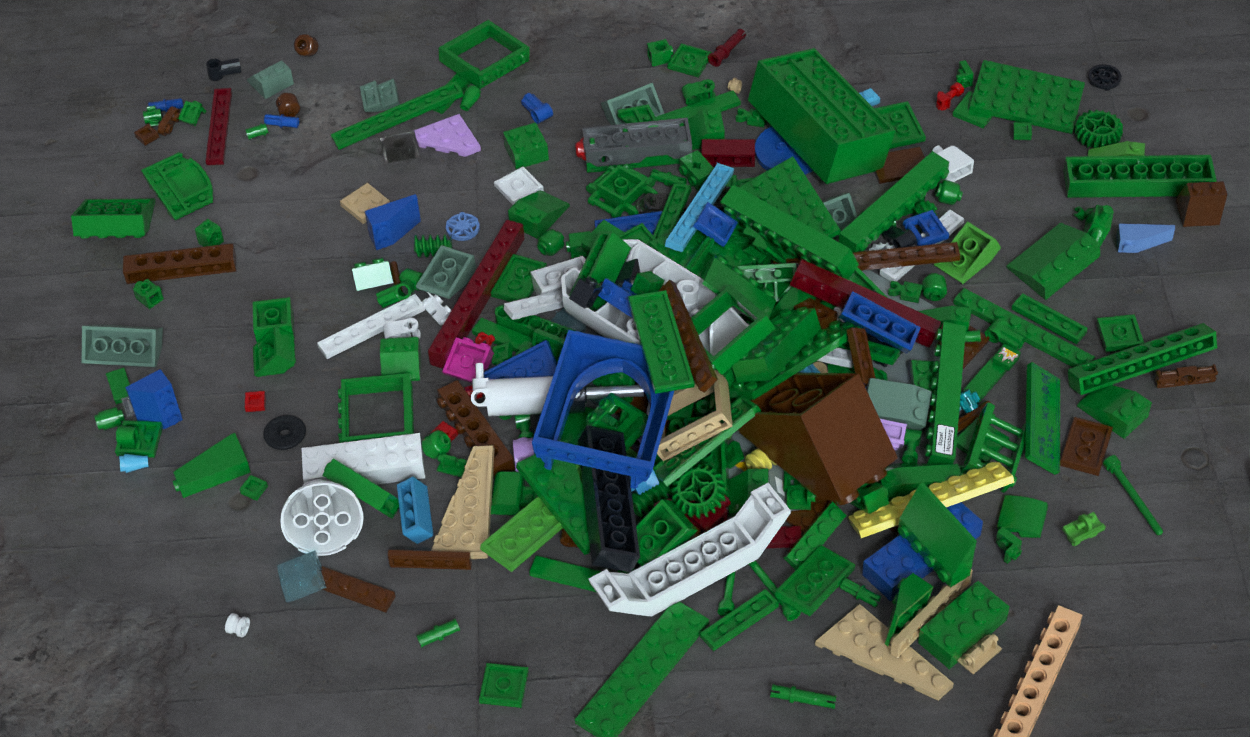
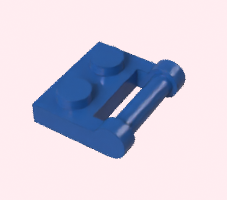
[903,210,949,246]

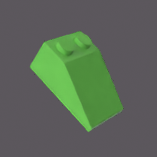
[934,221,1001,284]

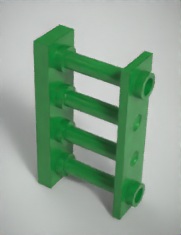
[961,402,1026,493]

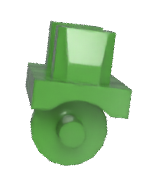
[1062,512,1106,546]

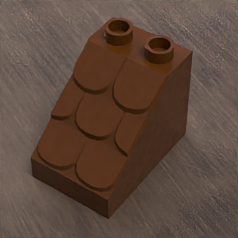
[738,373,898,505]

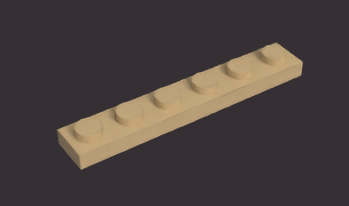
[890,569,973,658]

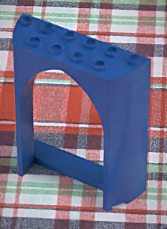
[532,330,674,489]

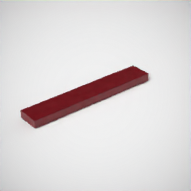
[205,88,232,165]

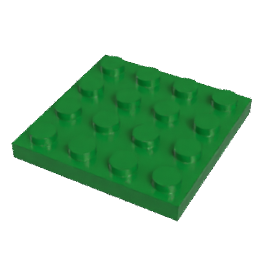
[649,230,753,278]

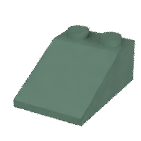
[416,245,477,299]
[867,378,932,430]

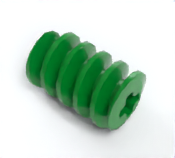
[414,234,453,258]
[632,480,672,518]

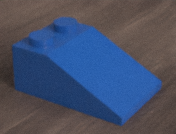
[365,194,421,250]

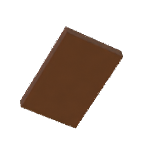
[874,147,925,184]
[1060,417,1113,476]

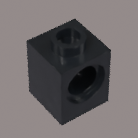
[569,277,602,309]

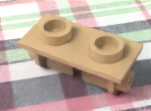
[957,634,1002,674]

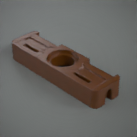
[1154,364,1218,388]

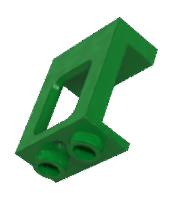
[586,392,648,451]

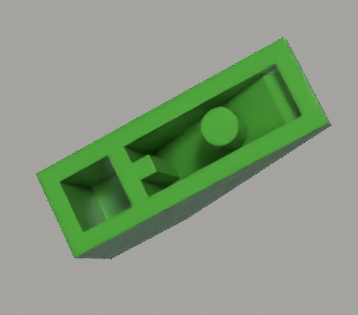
[1088,141,1145,156]

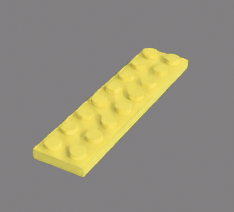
[848,462,1014,538]

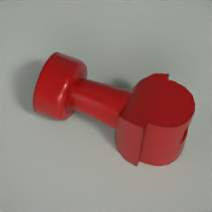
[936,82,964,111]

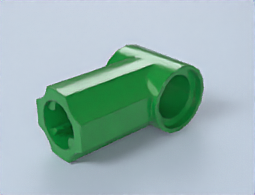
[376,280,415,308]
[984,318,1026,351]

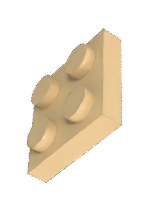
[340,183,390,224]

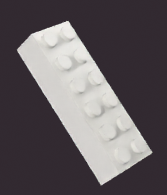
[302,433,425,485]

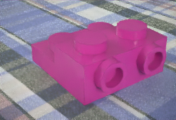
[442,337,494,383]

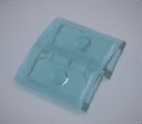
[277,551,326,603]

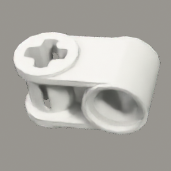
[383,318,421,339]

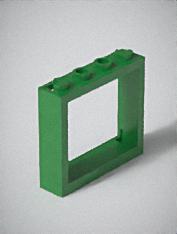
[438,20,530,89]
[691,284,775,375]
[338,373,414,443]

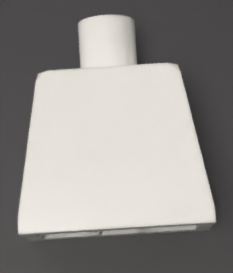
[932,145,974,182]

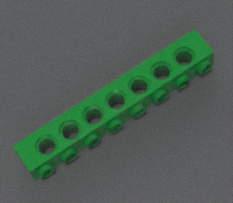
[1067,323,1217,395]

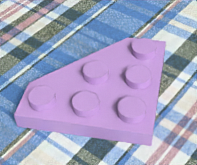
[412,114,481,157]

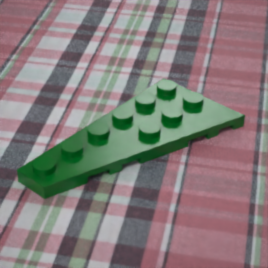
[516,440,590,555]

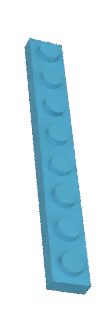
[665,163,734,252]

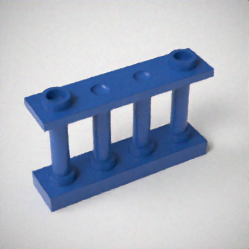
[598,278,637,318]

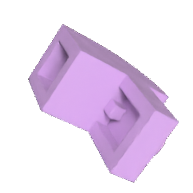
[513,437,534,472]

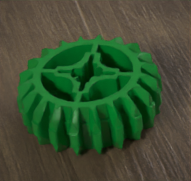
[1075,109,1123,148]
[671,464,727,519]

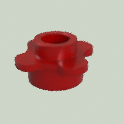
[475,332,495,346]

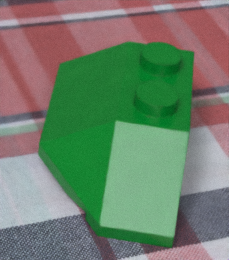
[732,263,797,302]

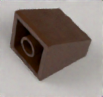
[1176,181,1227,227]

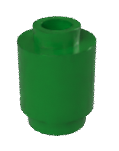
[399,268,423,291]
[94,407,125,430]

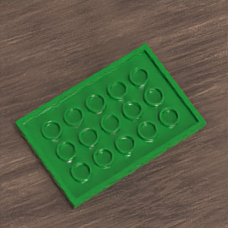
[969,60,1085,134]
[739,156,841,262]

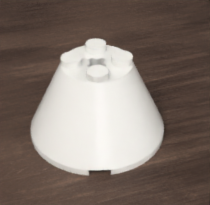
[280,479,363,556]

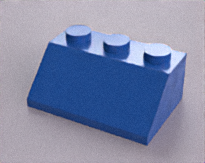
[125,369,183,429]

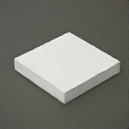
[494,167,544,205]

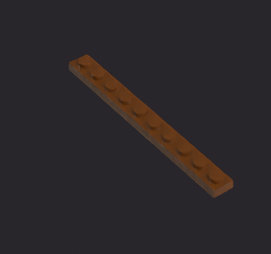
[773,242,960,271]

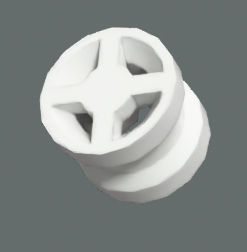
[225,613,250,638]

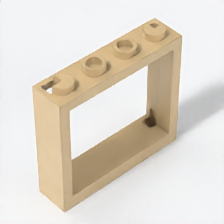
[657,370,733,461]

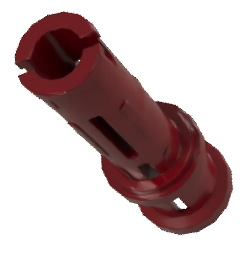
[708,29,746,67]

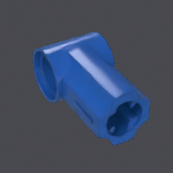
[521,93,553,124]

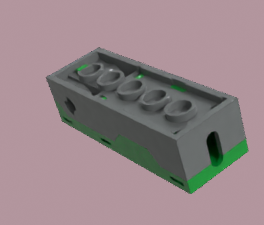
[575,118,692,173]

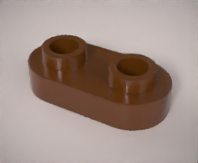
[157,106,180,136]

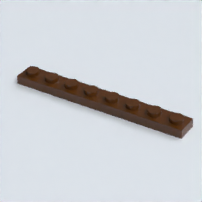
[659,280,718,393]

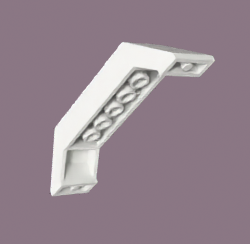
[589,483,791,617]

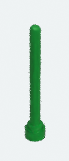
[1103,455,1163,535]
[748,560,801,621]
[717,571,736,616]

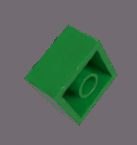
[503,122,549,170]
[253,297,295,343]

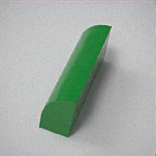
[569,231,631,312]

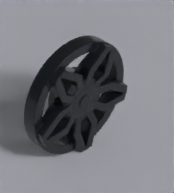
[1088,64,1121,91]

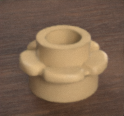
[728,78,742,94]

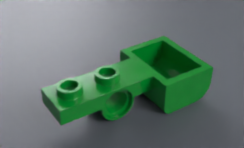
[491,472,538,515]

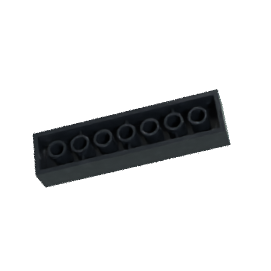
[578,425,640,572]

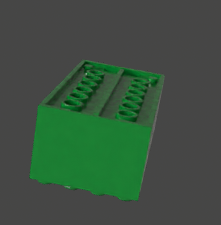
[748,48,896,184]

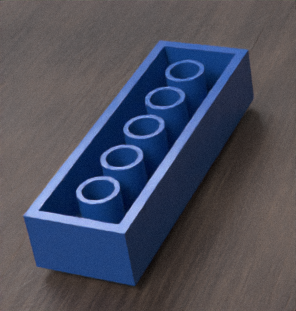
[862,502,983,602]

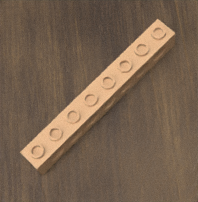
[993,605,1083,737]

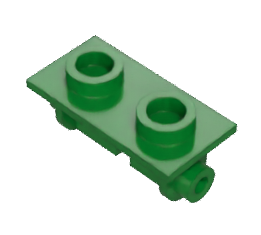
[437,453,467,478]

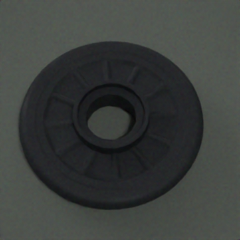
[263,415,306,450]

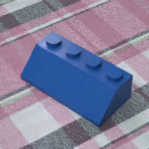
[838,291,921,354]

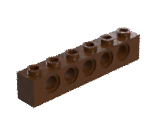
[123,243,236,284]
[436,380,515,479]

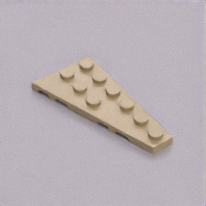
[431,445,495,559]
[815,604,954,701]

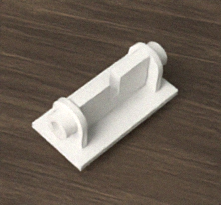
[422,292,452,326]

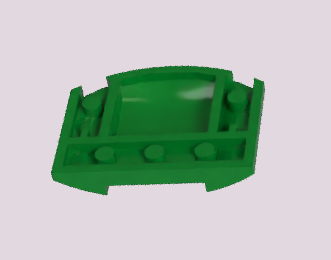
[141,152,213,220]

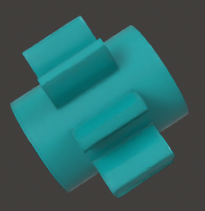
[959,389,980,413]

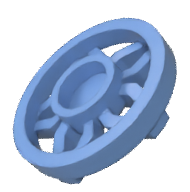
[446,212,480,241]

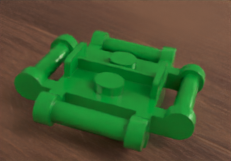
[586,164,658,218]

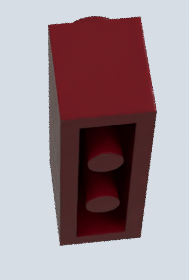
[702,139,755,167]

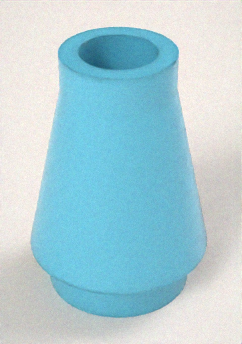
[119,454,148,473]

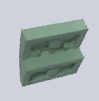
[360,79,400,112]

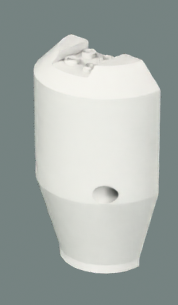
[561,239,749,356]

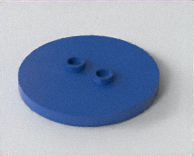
[755,126,813,175]

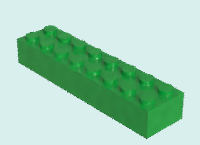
[1063,155,1217,198]
[720,185,859,280]

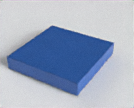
[693,202,738,247]

